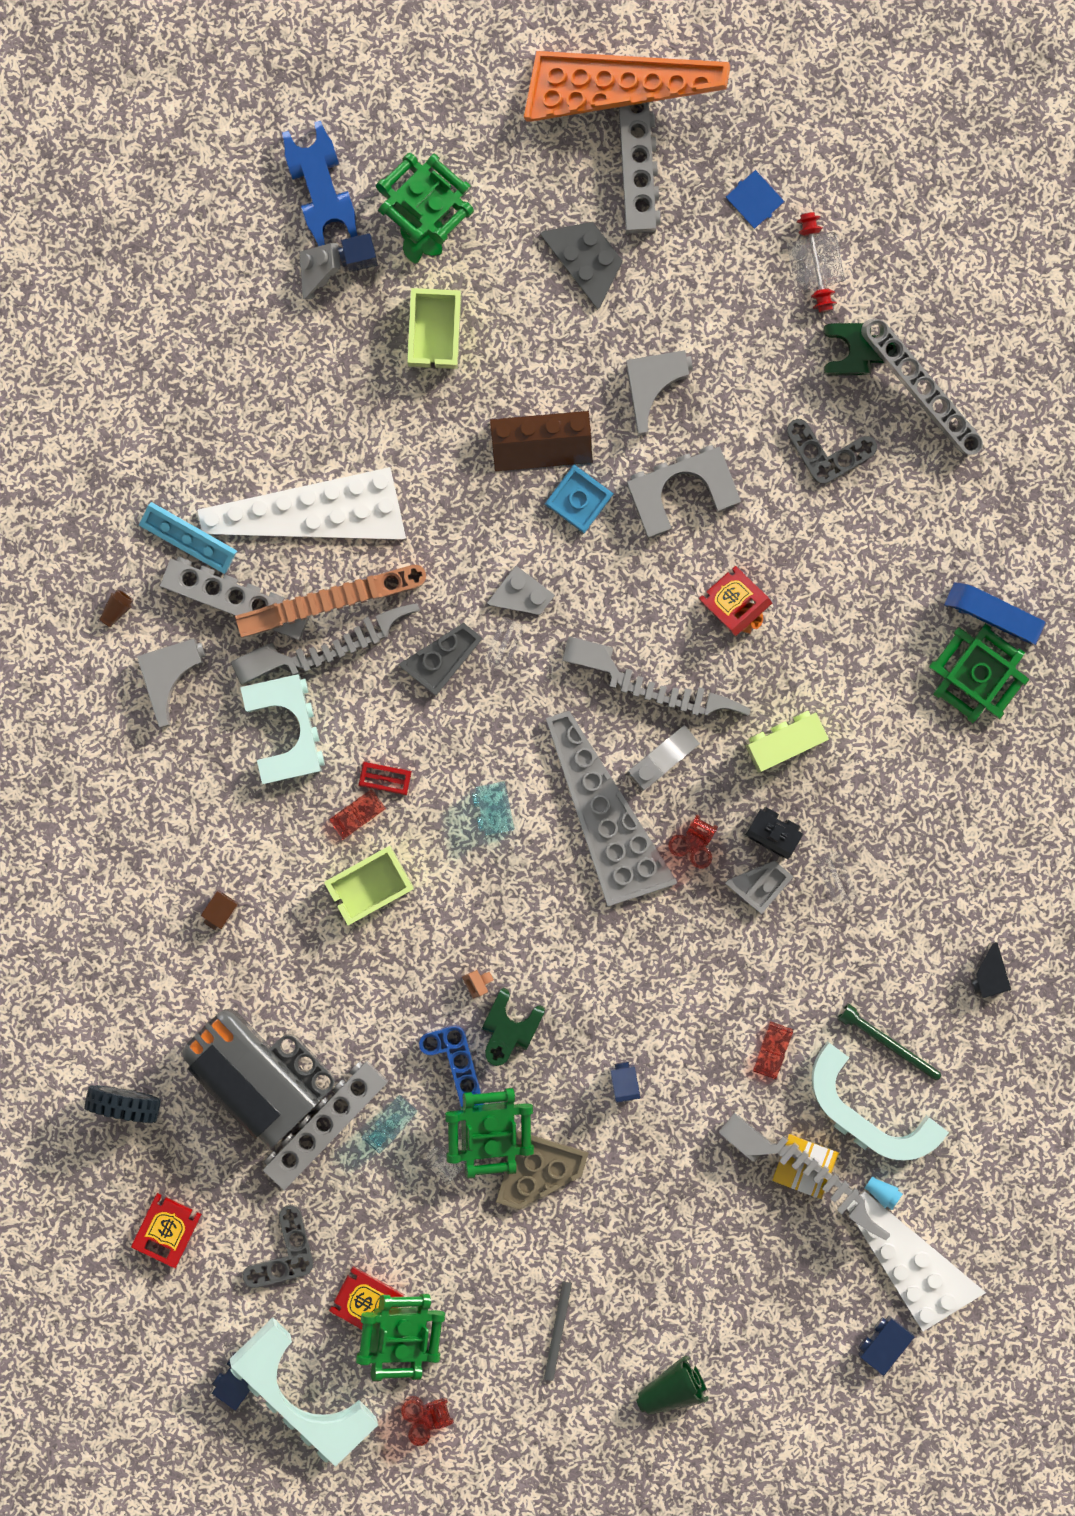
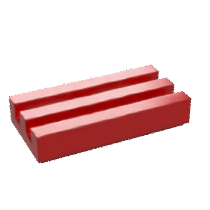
[358,762,412,795]

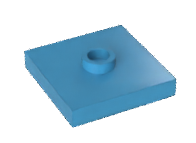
[545,465,614,534]

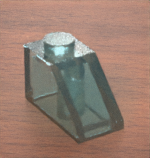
[361,1094,417,1154]

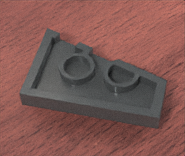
[398,623,483,696]

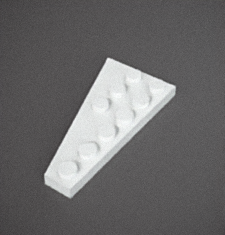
[847,1191,986,1331]

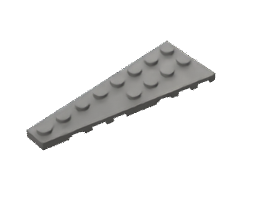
[546,711,677,906]

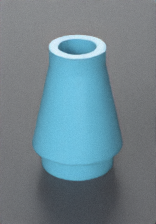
[864,1176,903,1210]

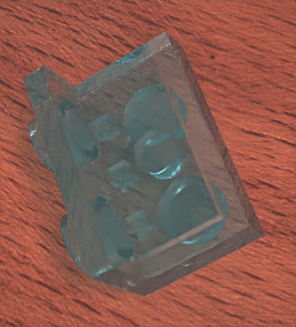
[472,781,515,836]

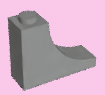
[626,350,693,436]
[137,639,206,728]
[627,725,700,791]

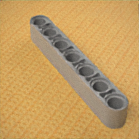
[861,319,983,455]

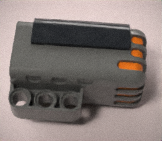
[182,1009,335,1149]

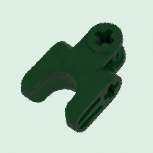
[823,323,896,376]
[481,987,545,1066]

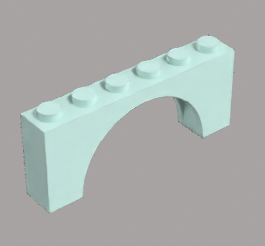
[230,1317,378,1467]

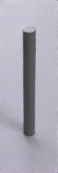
[544,1281,572,1381]

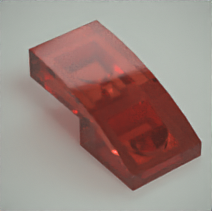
[329,789,386,839]
[753,1021,793,1080]

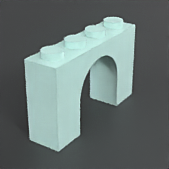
[240,674,325,784]

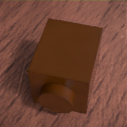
[201,890,239,930]

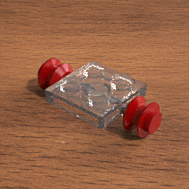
[787,212,845,313]

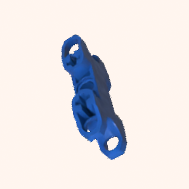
[282,120,358,247]

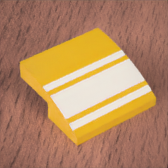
[772,1134,839,1199]

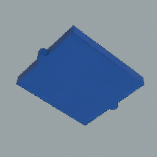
[726,170,785,229]

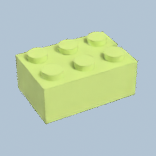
[407,288,461,369]
[745,711,829,772]
[324,845,415,925]

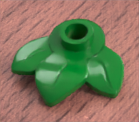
[400,222,443,264]

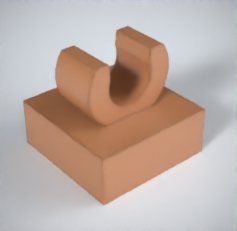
[462,970,494,999]

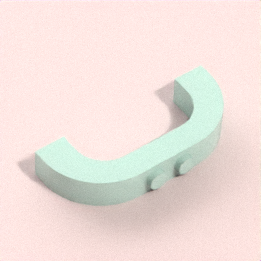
[812,1041,949,1160]

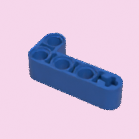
[944,582,1046,645]
[419,1025,484,1107]

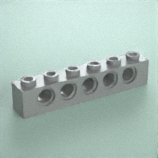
[619,102,661,234]
[160,556,310,641]
[263,1061,388,1190]

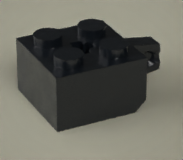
[742,807,803,860]

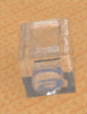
[426,1144,465,1184]

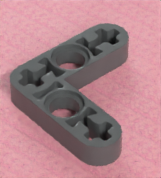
[787,419,877,484]
[243,1204,314,1288]

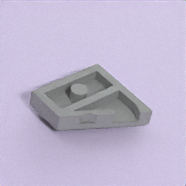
[300,243,340,299]
[487,566,555,615]
[725,860,794,914]

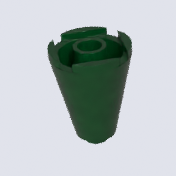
[636,1355,709,1415]

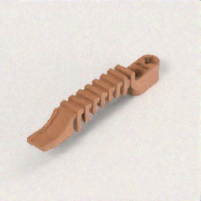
[235,565,426,638]

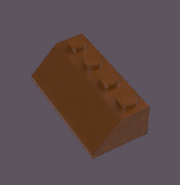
[490,411,593,472]

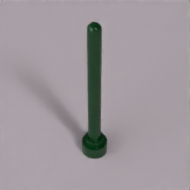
[837,1003,941,1080]

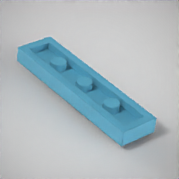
[139,502,237,574]

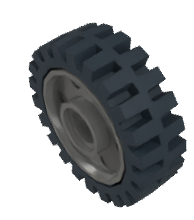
[84,1085,161,1123]

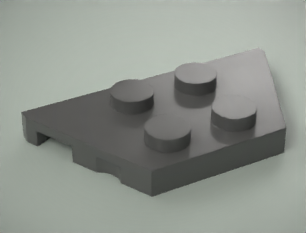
[540,222,623,310]

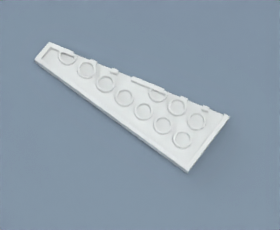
[197,467,406,540]

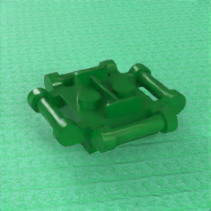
[376,153,474,244]
[929,623,1029,724]
[445,1088,534,1179]
[356,1294,446,1382]

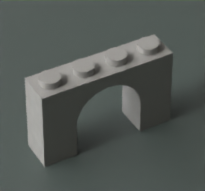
[627,445,741,539]

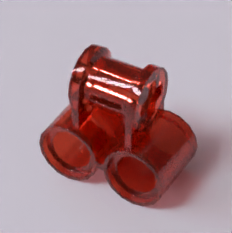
[668,814,718,869]
[401,1396,454,1446]

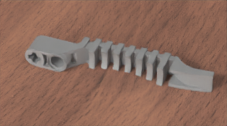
[230,604,420,685]
[562,637,751,716]
[719,1113,890,1240]

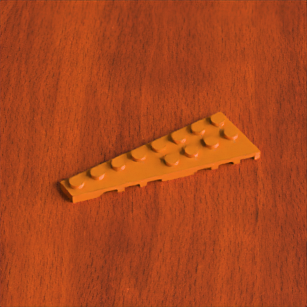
[524,51,730,122]

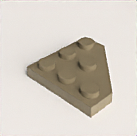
[496,1130,589,1210]

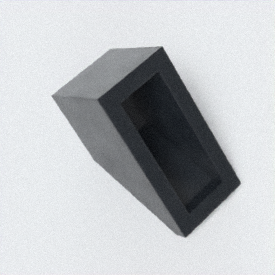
[971,941,1011,998]

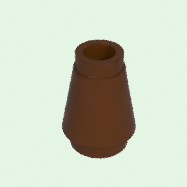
[99,589,133,627]

